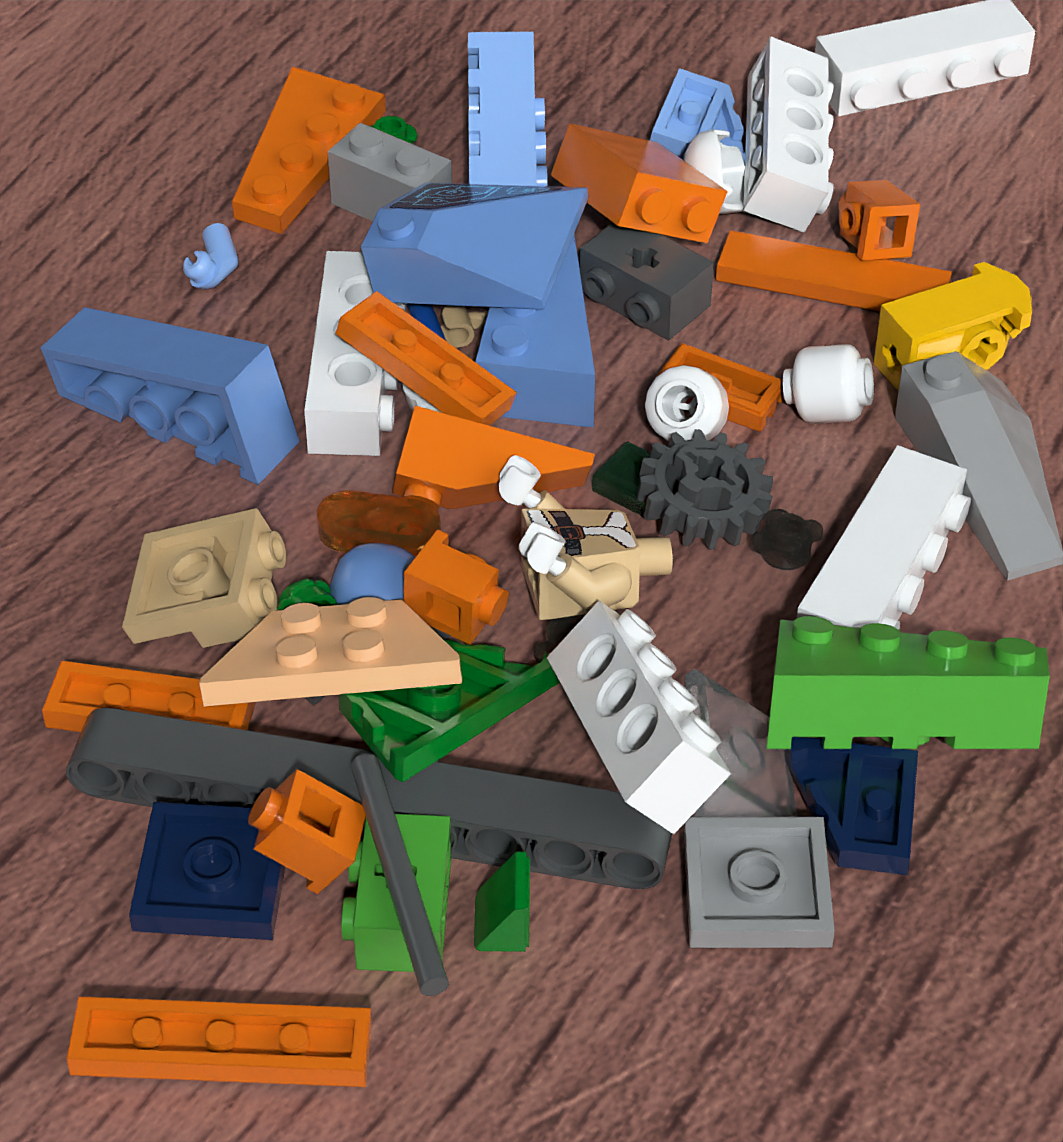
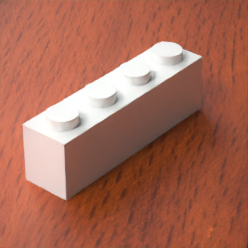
[815,0,1035,116]
[797,445,971,630]

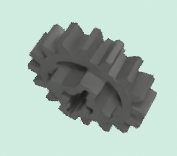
[637,429,773,550]

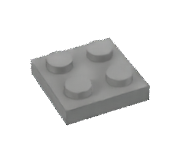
[684,817,835,948]

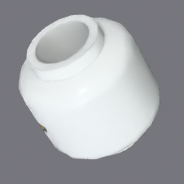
[783,344,874,424]
[645,365,729,441]

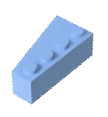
[468,32,547,186]

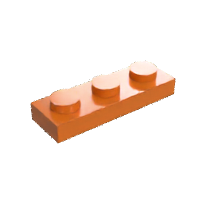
[335,291,517,426]
[42,661,256,732]

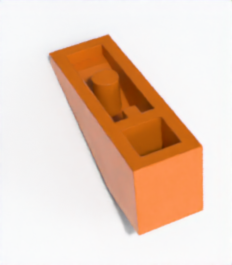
[392,406,595,511]

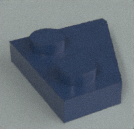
[785,737,918,875]

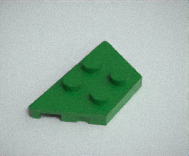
[339,639,560,782]

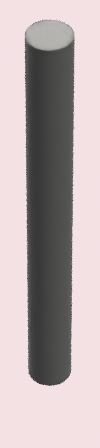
[351,754,449,996]

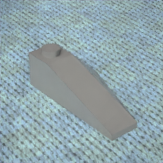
[895,351,1063,581]

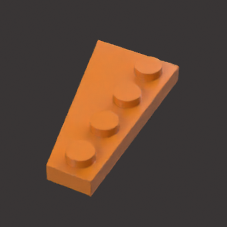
[232,66,386,234]

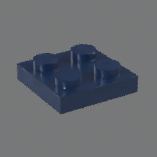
[129,802,285,940]

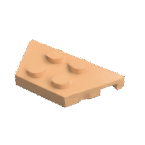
[199,597,462,706]

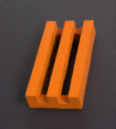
[655,343,784,432]

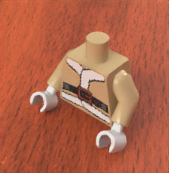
[499,455,673,620]

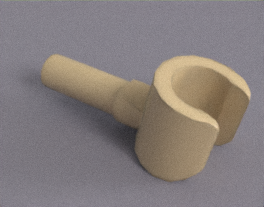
[441,305,489,348]

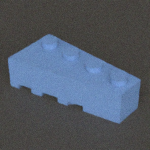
[475,235,595,428]
[40,307,300,485]

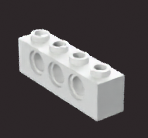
[743,36,834,232]
[304,251,407,456]
[547,600,731,834]

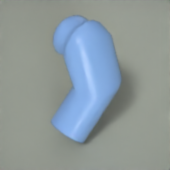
[183,223,239,289]

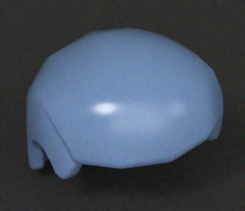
[330,543,415,605]

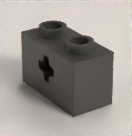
[580,223,714,341]

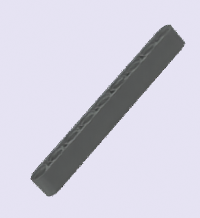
[66,708,672,890]

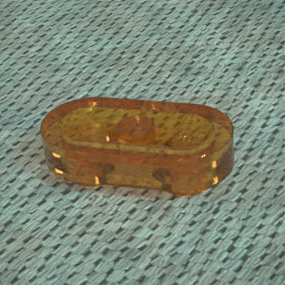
[317,490,441,557]

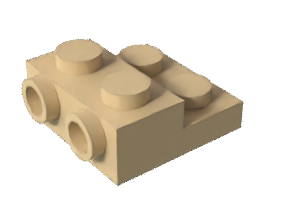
[122,508,286,648]

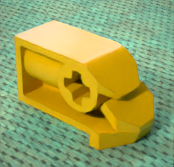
[874,262,1032,392]

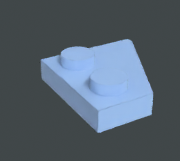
[650,68,745,166]

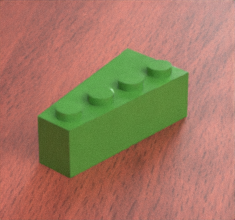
[767,616,1050,749]

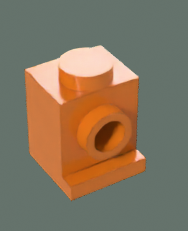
[838,180,921,261]
[404,529,509,645]
[248,769,366,894]

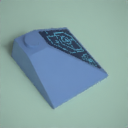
[361,183,589,309]

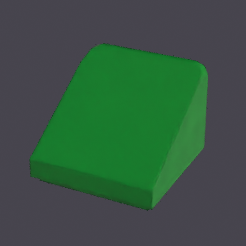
[474,852,530,952]

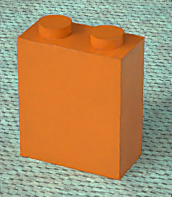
[551,123,728,243]

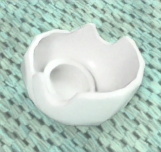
[683,129,745,214]

